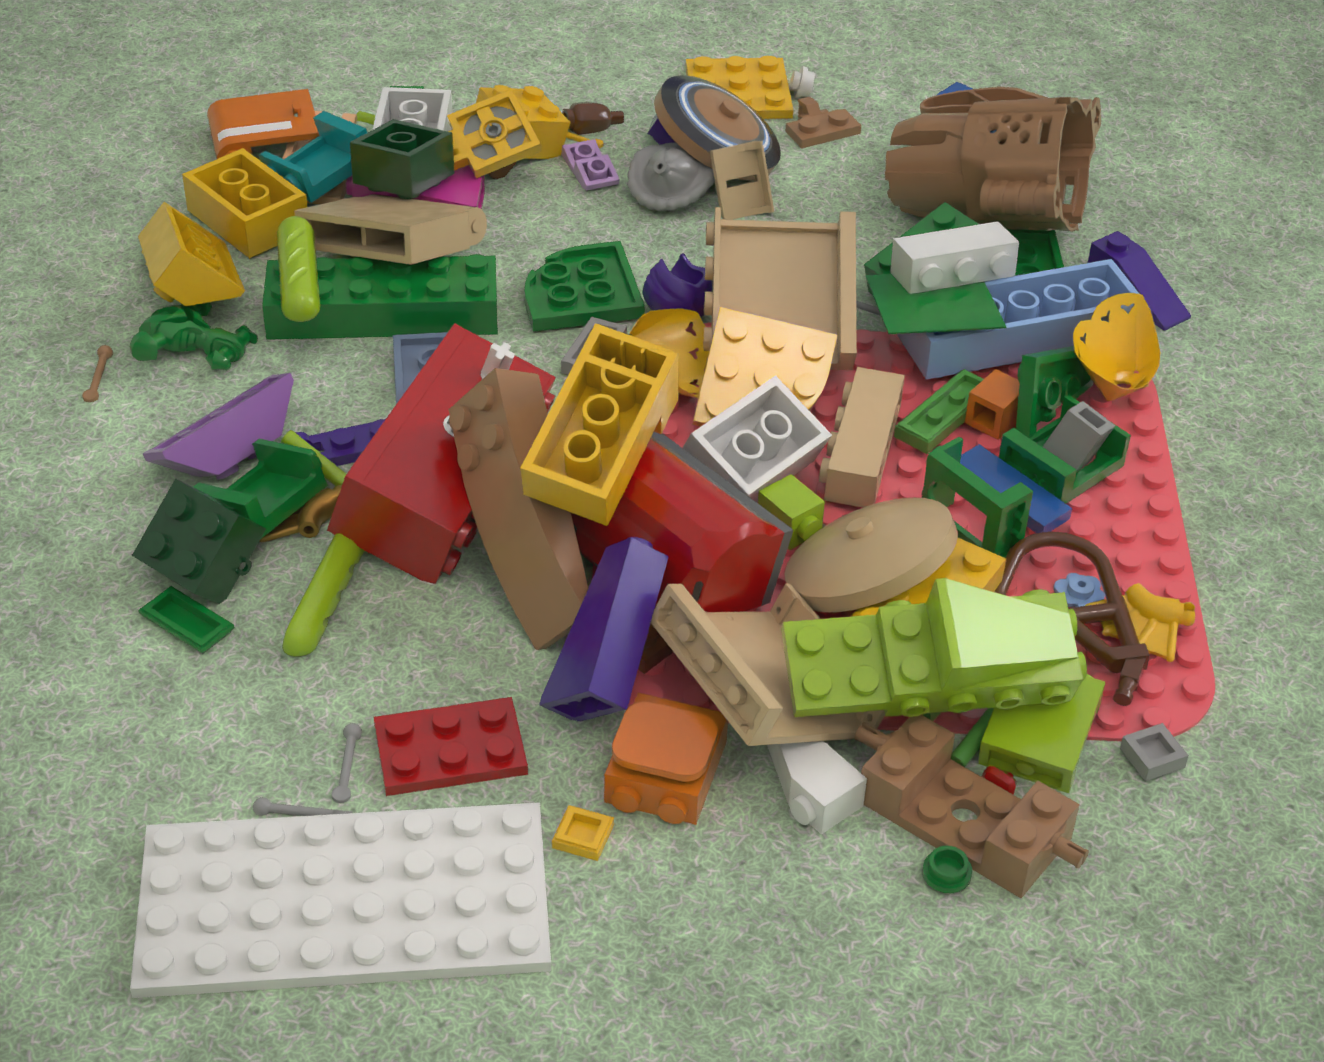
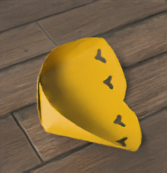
[1073,293,1161,401]
[629,308,709,398]

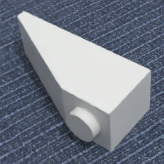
[767,741,867,835]

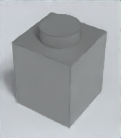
[1043,401,1115,472]

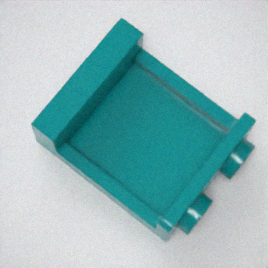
[259,111,368,203]

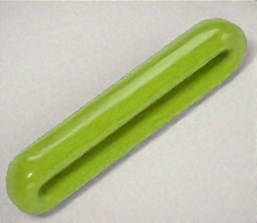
[277,216,320,322]
[282,534,364,657]

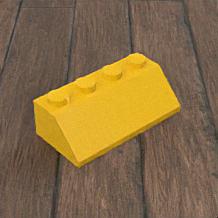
[138,202,245,306]

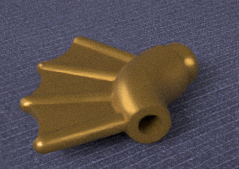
[259,485,342,543]

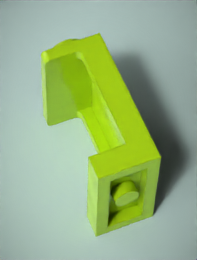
[978,674,1105,793]

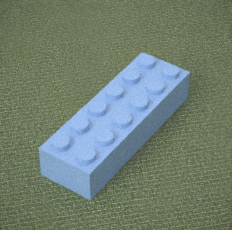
[897,259,1139,379]

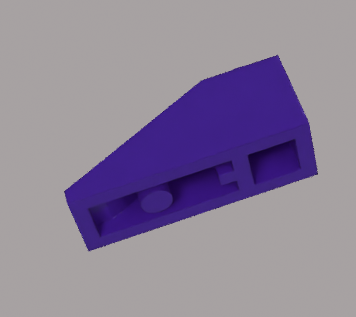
[1087,231,1191,331]

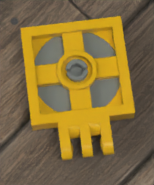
[447,89,542,178]

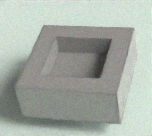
[1120,723,1189,782]

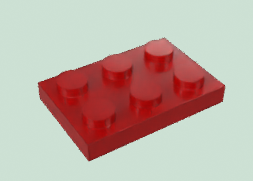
[373,697,528,796]

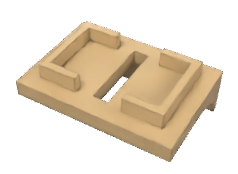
[710,141,774,220]

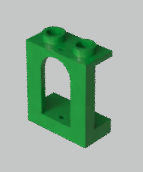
[999,395,1131,503]
[921,437,1033,558]

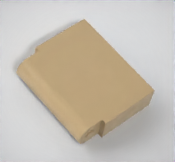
[294,194,487,265]

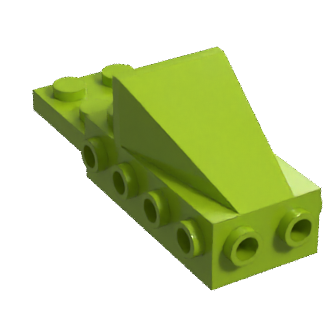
[781,578,1087,717]

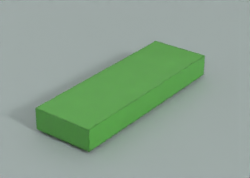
[894,369,984,454]

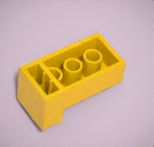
[520,323,678,526]

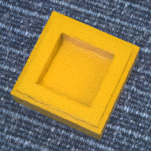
[552,805,614,861]

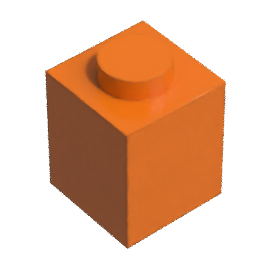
[965,369,1020,440]

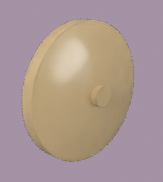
[785,497,958,612]

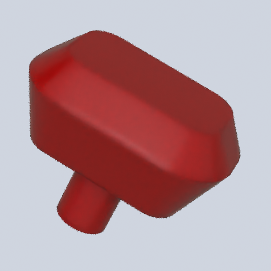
[981,766,1017,794]

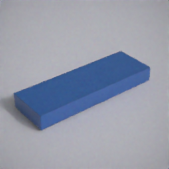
[960,444,1072,533]

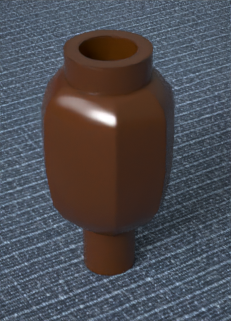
[562,102,624,135]

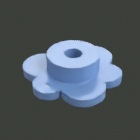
[1054,573,1105,607]

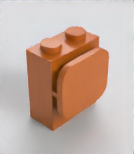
[604,692,728,825]

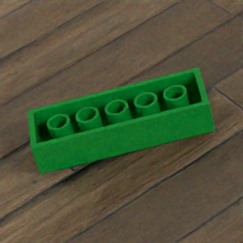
[262,254,498,340]

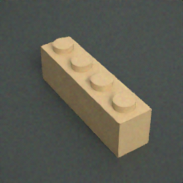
[819,367,905,507]

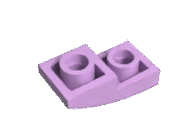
[561,139,620,191]

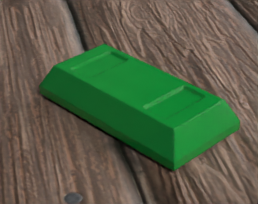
[138,586,235,654]

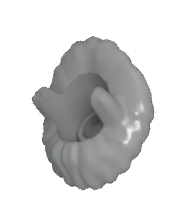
[627,143,715,212]

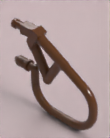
[995,531,1150,706]

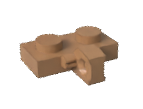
[785,96,861,149]

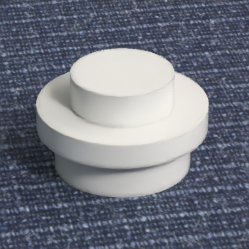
[789,66,815,99]

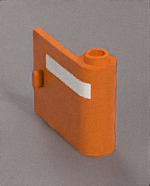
[207,89,320,159]

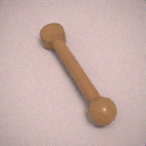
[82,345,113,402]

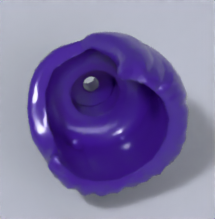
[642,253,712,323]

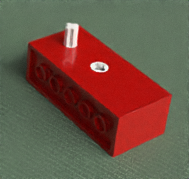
[327,323,556,584]

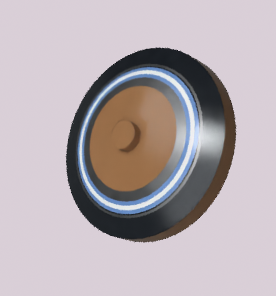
[654,75,781,181]

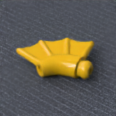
[1085,583,1195,662]

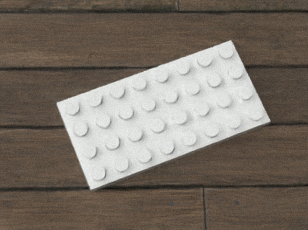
[130,802,551,998]

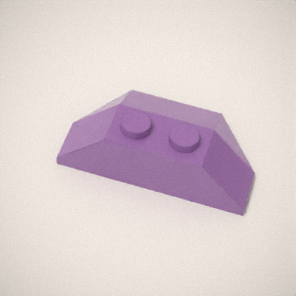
[143,373,294,480]

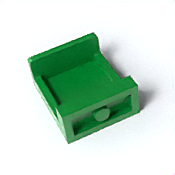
[193,438,328,539]

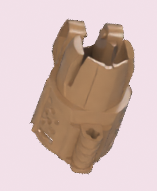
[885,86,1101,232]

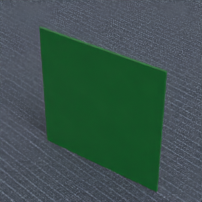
[865,274,1006,334]

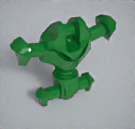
[129,302,258,371]

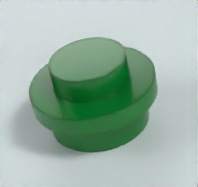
[922,846,972,893]

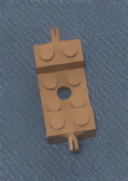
[854,715,1089,898]

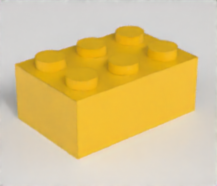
[182,148,307,259]

